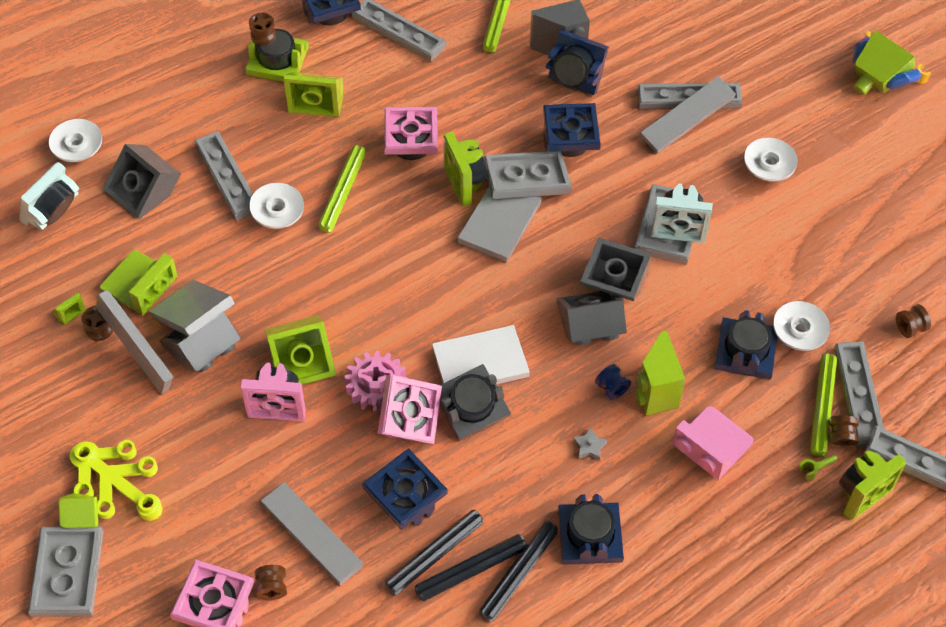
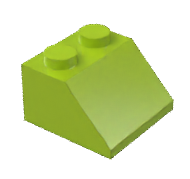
[284,72,344,117]
[264,315,336,385]
[635,330,685,416]

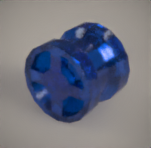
[595,364,632,400]

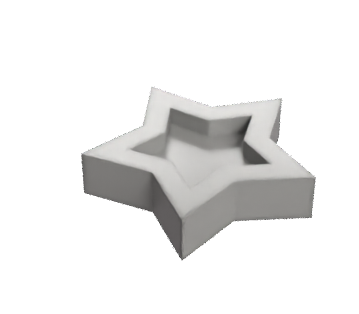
[573,428,608,461]

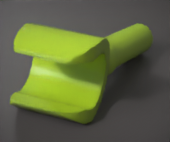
[799,455,837,481]

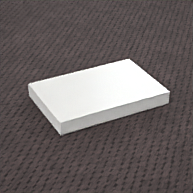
[432,325,530,384]

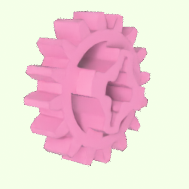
[344,351,407,412]

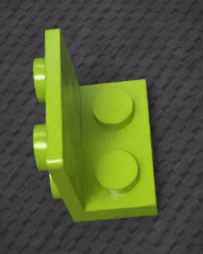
[100,250,178,315]

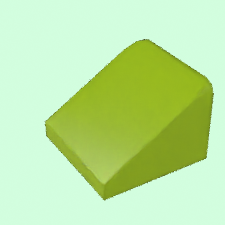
[52,292,86,325]
[59,493,98,528]

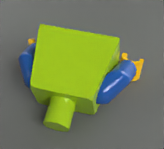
[853,30,931,95]

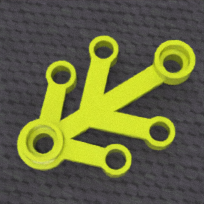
[70,440,162,521]

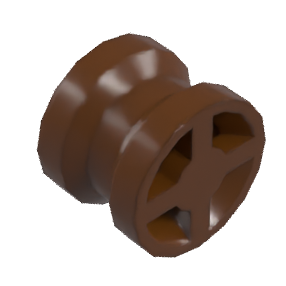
[248,12,276,45]
[896,304,931,338]
[81,306,113,341]
[828,415,859,446]
[255,564,287,600]

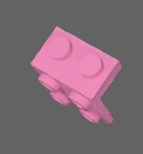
[672,406,753,480]

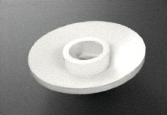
[49,119,102,162]
[744,138,798,181]
[250,183,304,229]
[773,301,830,351]

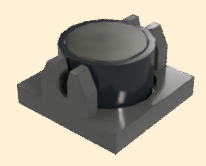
[439,364,511,441]

